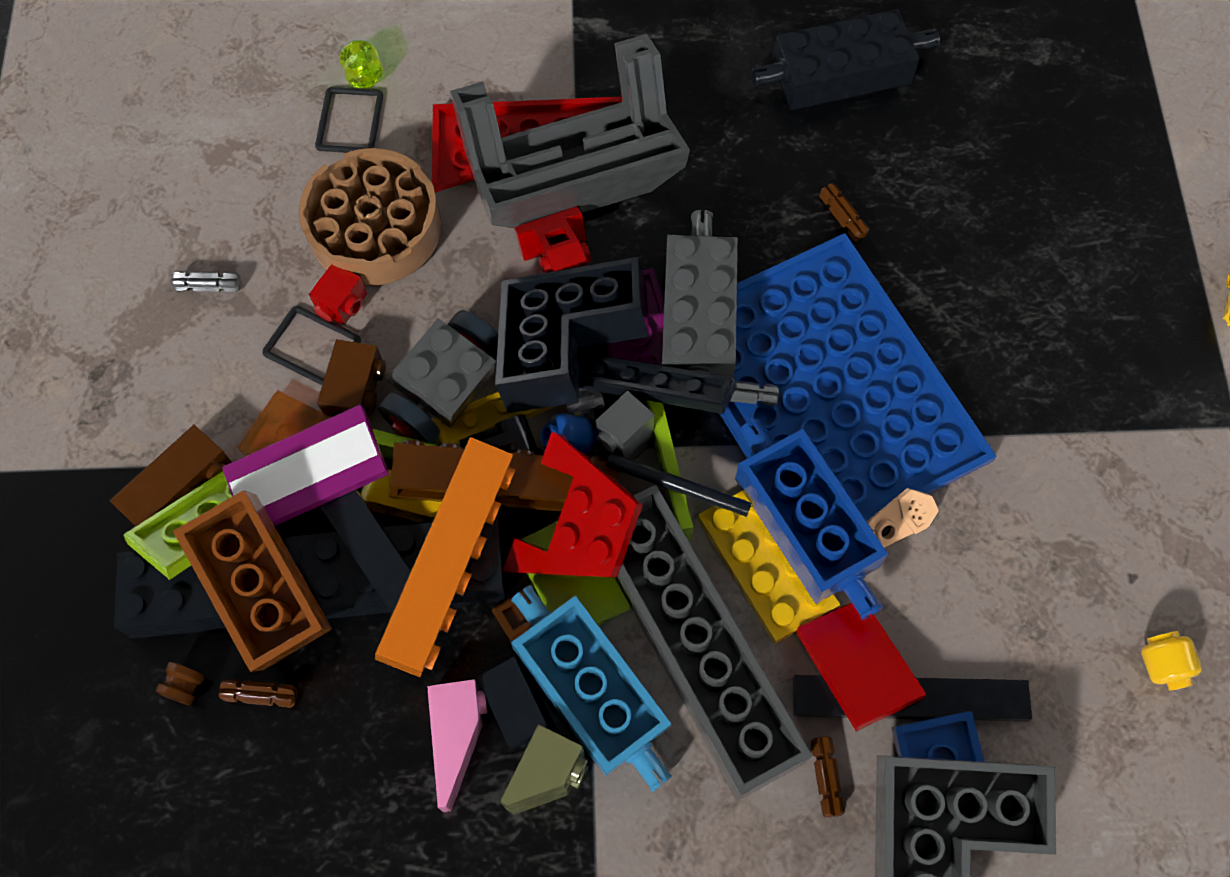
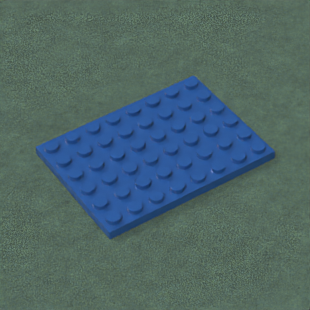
[720,233,997,521]

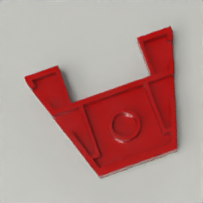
[503,432,643,577]

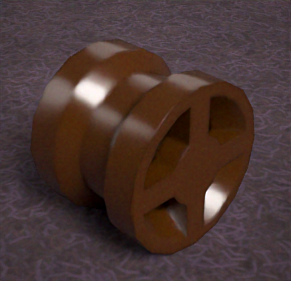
[155,662,205,706]

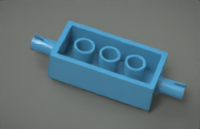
[511,585,672,792]

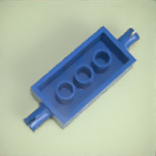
[735,419,888,620]

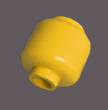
[1141,631,1203,691]

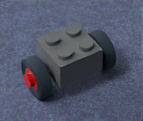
[378,310,498,444]

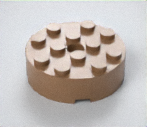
[299,148,441,286]

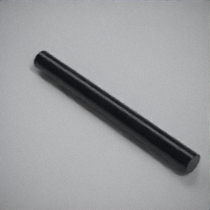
[606,453,752,517]

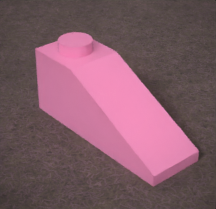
[427,679,488,812]

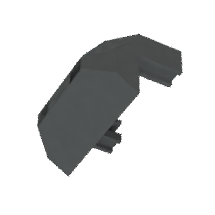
[450,34,690,228]

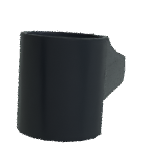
[459,414,537,453]

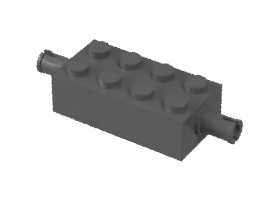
[662,210,738,377]

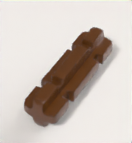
[820,183,869,242]
[219,679,297,708]
[811,736,845,818]

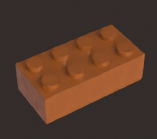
[173,490,332,672]

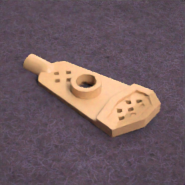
[866,488,939,548]

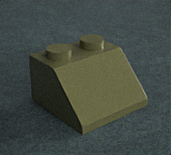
[500,725,588,815]

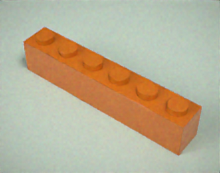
[375,437,516,677]

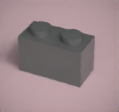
[596,391,654,461]

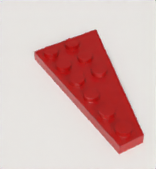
[431,97,622,193]

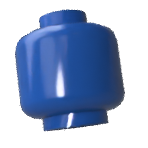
[541,413,597,456]

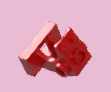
[514,206,592,273]

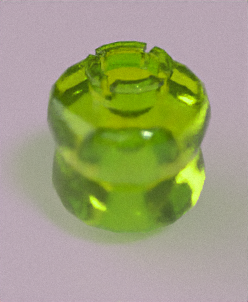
[339,40,383,88]

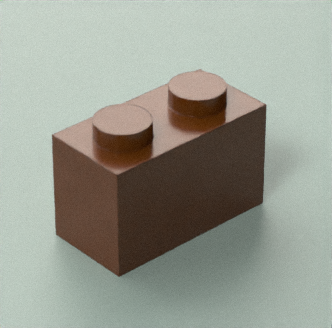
[317,339,386,418]

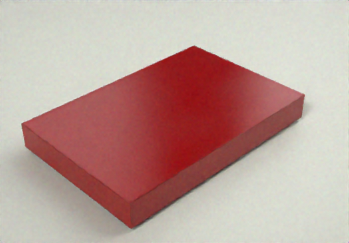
[796,603,926,731]

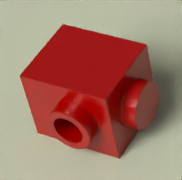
[309,264,367,325]

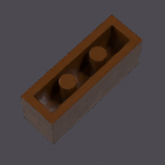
[110,424,232,526]

